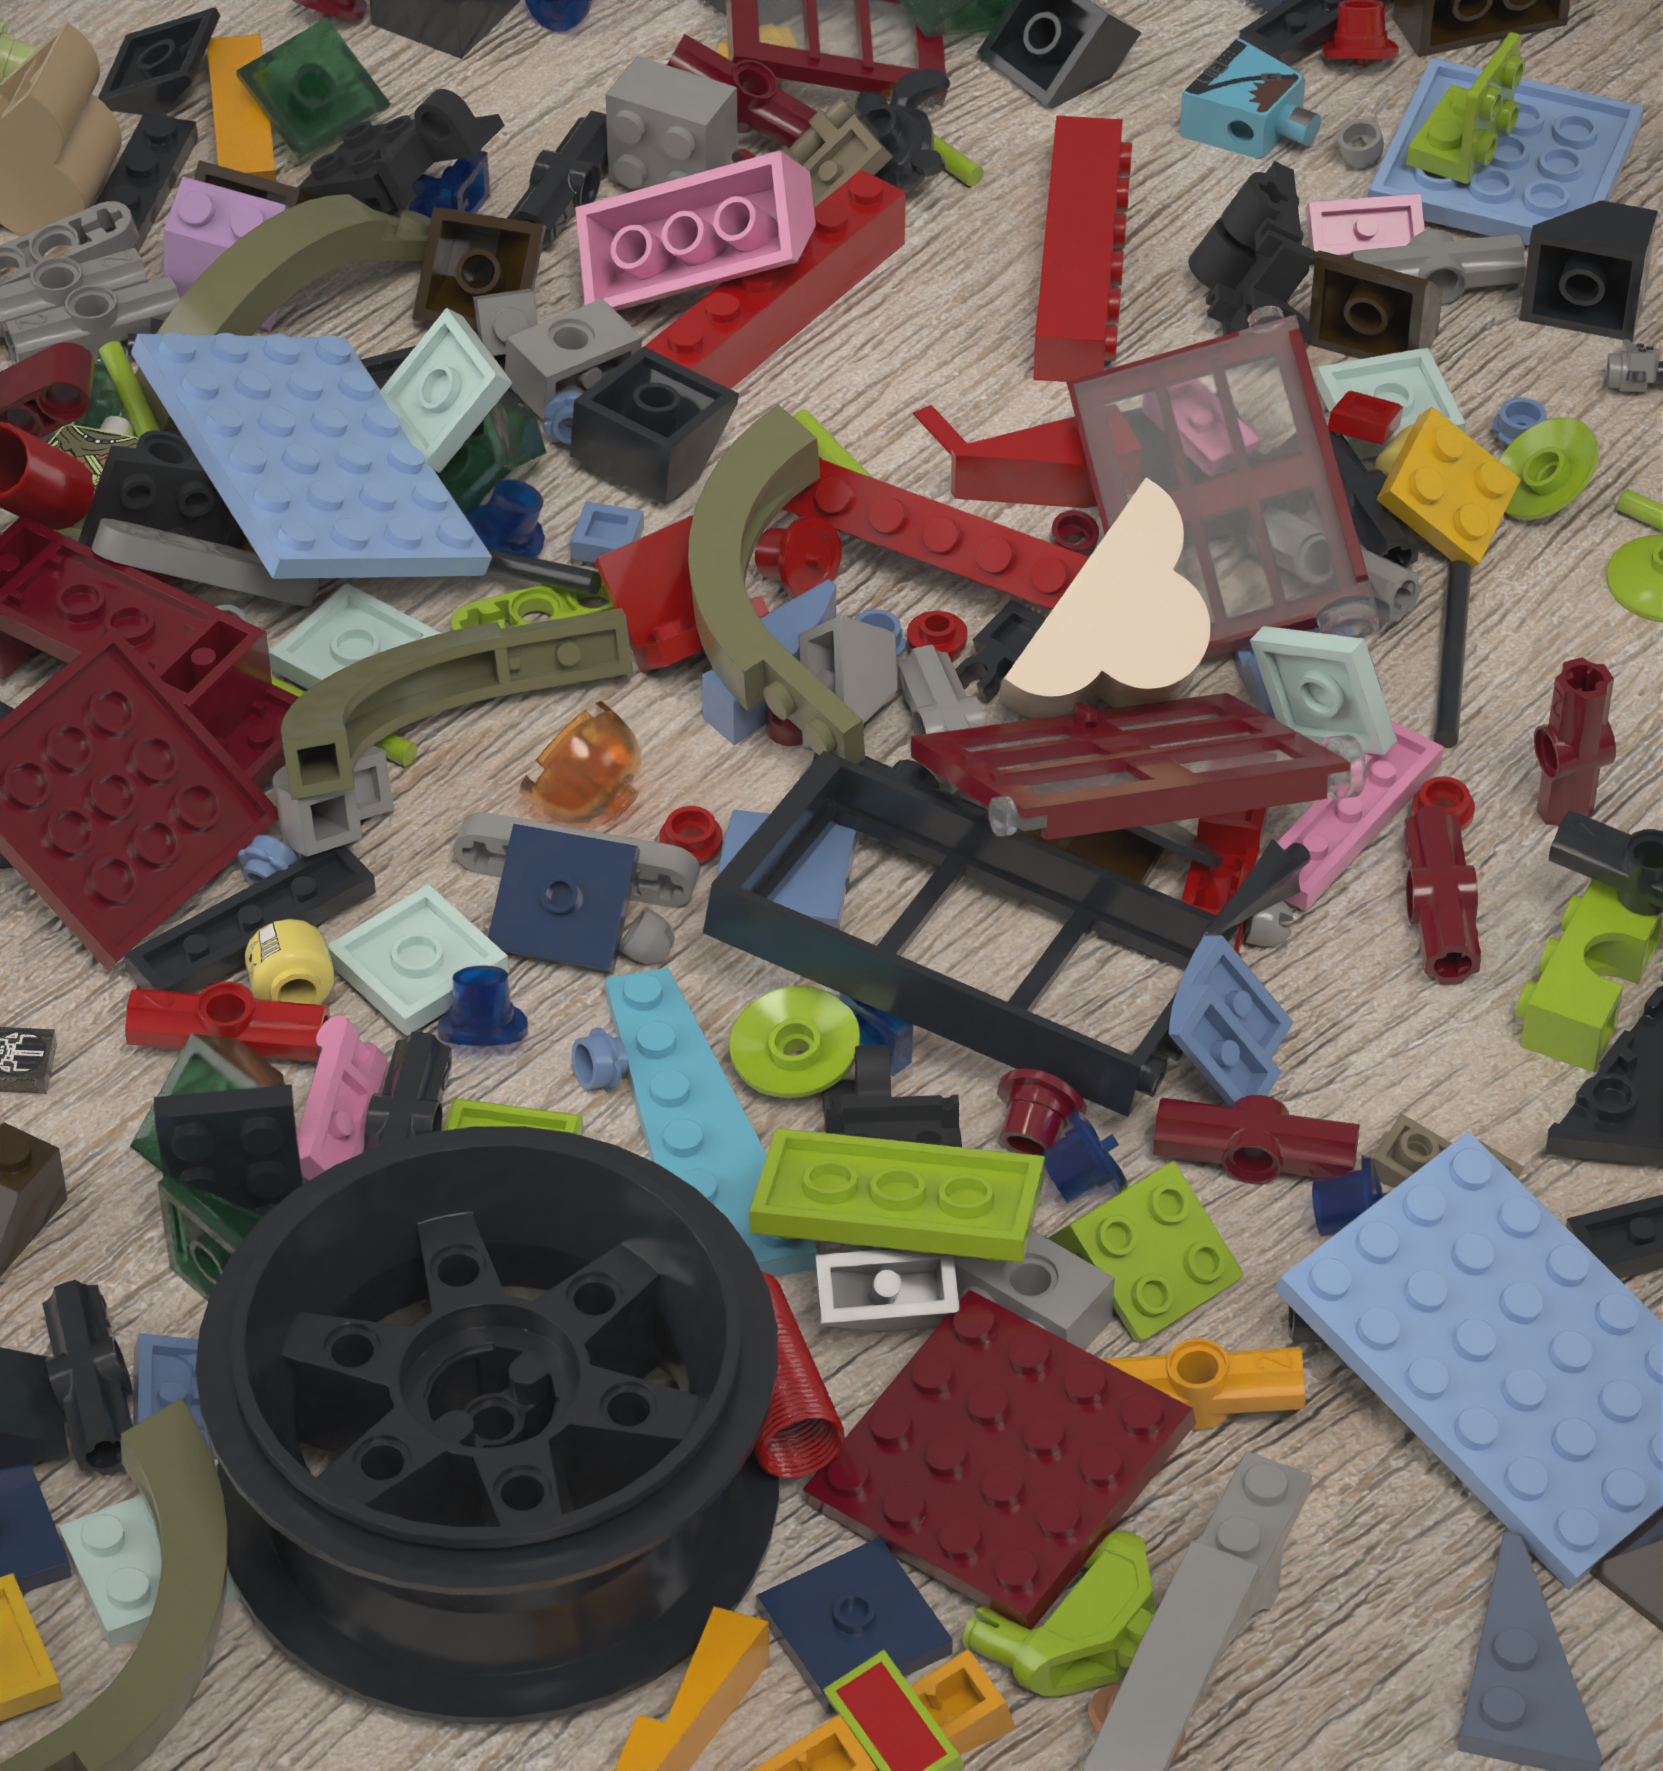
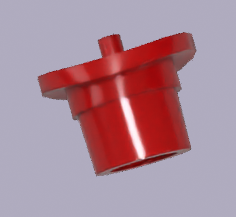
[1322,0,1399,66]
[755,516,842,599]

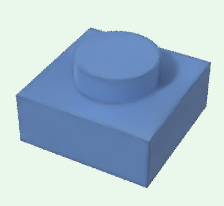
[570,501,644,563]

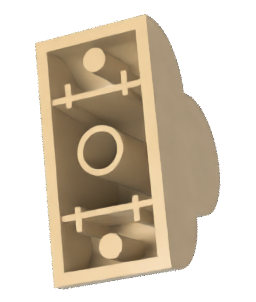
[0,22,122,236]
[998,477,1210,719]

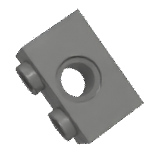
[505,298,642,421]
[955,1230,1115,1350]

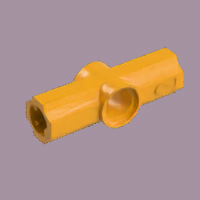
[1102,1338,1306,1430]

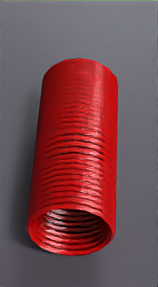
[0,422,94,531]
[753,1271,845,1478]

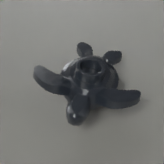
[855,69,950,190]

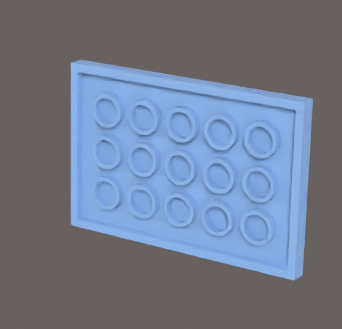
[131,332,492,579]
[1274,1131,1663,1590]

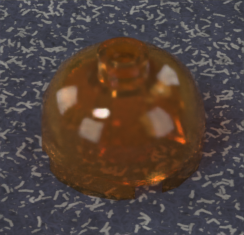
[519,701,642,826]

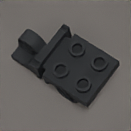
[297,89,505,212]
[1188,161,1317,344]
[78,430,247,549]
[822,1045,962,1147]

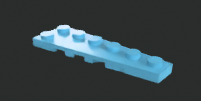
[605,967,817,1277]

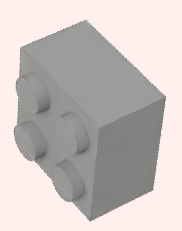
[605,56,738,190]

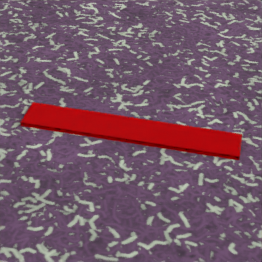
[913,405,968,455]

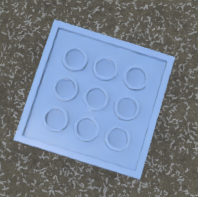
[1368,57,1644,245]

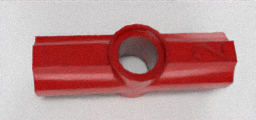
[125,982,330,1069]

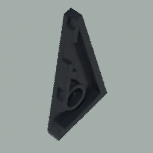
[1545,986,1663,1166]

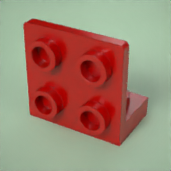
[595,515,769,672]

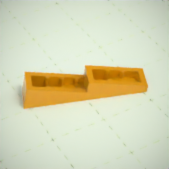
[207,34,276,182]
[614,1606,769,1771]
[751,1649,1016,1771]

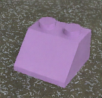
[164,177,288,332]

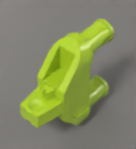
[962,1530,1157,1697]

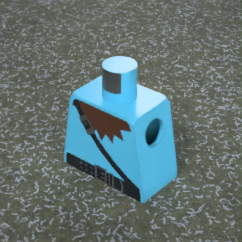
[1180,38,1321,159]

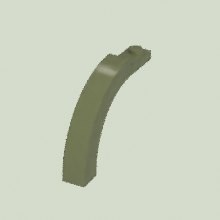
[122,194,431,431]
[688,404,865,764]
[281,608,633,800]
[0,1398,227,1771]

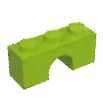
[1516,879,1663,1072]

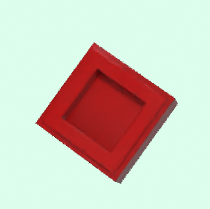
[1328,390,1404,446]

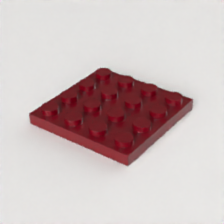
[0,626,279,971]
[802,1289,1196,1631]

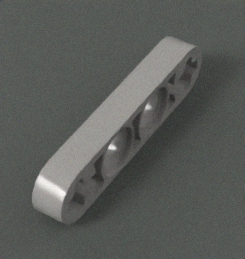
[0,201,138,286]
[92,518,321,606]
[453,812,700,907]

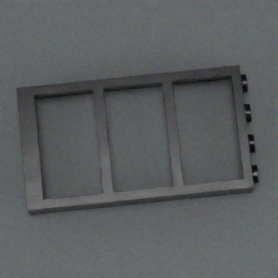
[703,751,1241,1117]

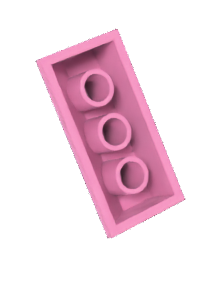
[575,150,816,311]

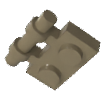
[779,98,893,207]

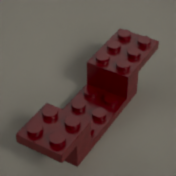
[0,515,299,789]

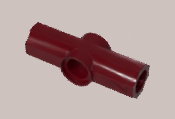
[667,34,818,148]
[1534,657,1616,827]
[1403,806,1481,984]
[1153,1095,1360,1184]

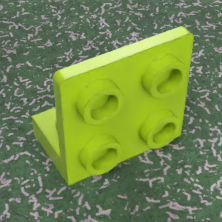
[1406,32,1526,184]
[1047,1160,1243,1342]

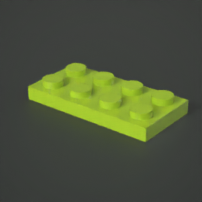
[749,1128,1045,1263]

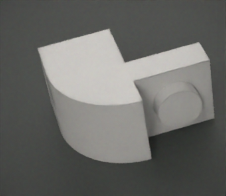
[273,745,394,857]

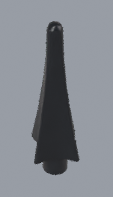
[1201,839,1311,940]

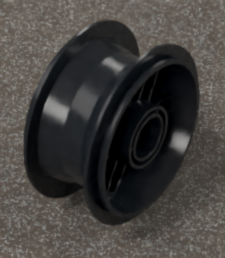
[196,1126,779,1724]

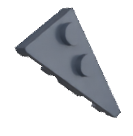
[1458,1532,1602,1771]

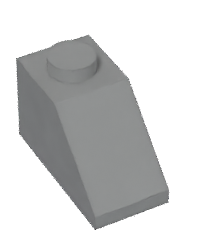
[799,615,897,751]
[815,1249,959,1331]

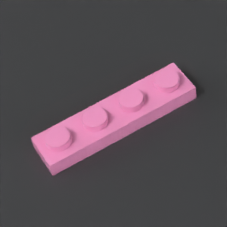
[1277,720,1444,911]

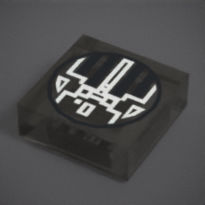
[0,1027,57,1094]

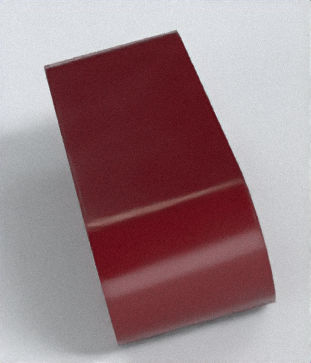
[0,342,96,439]

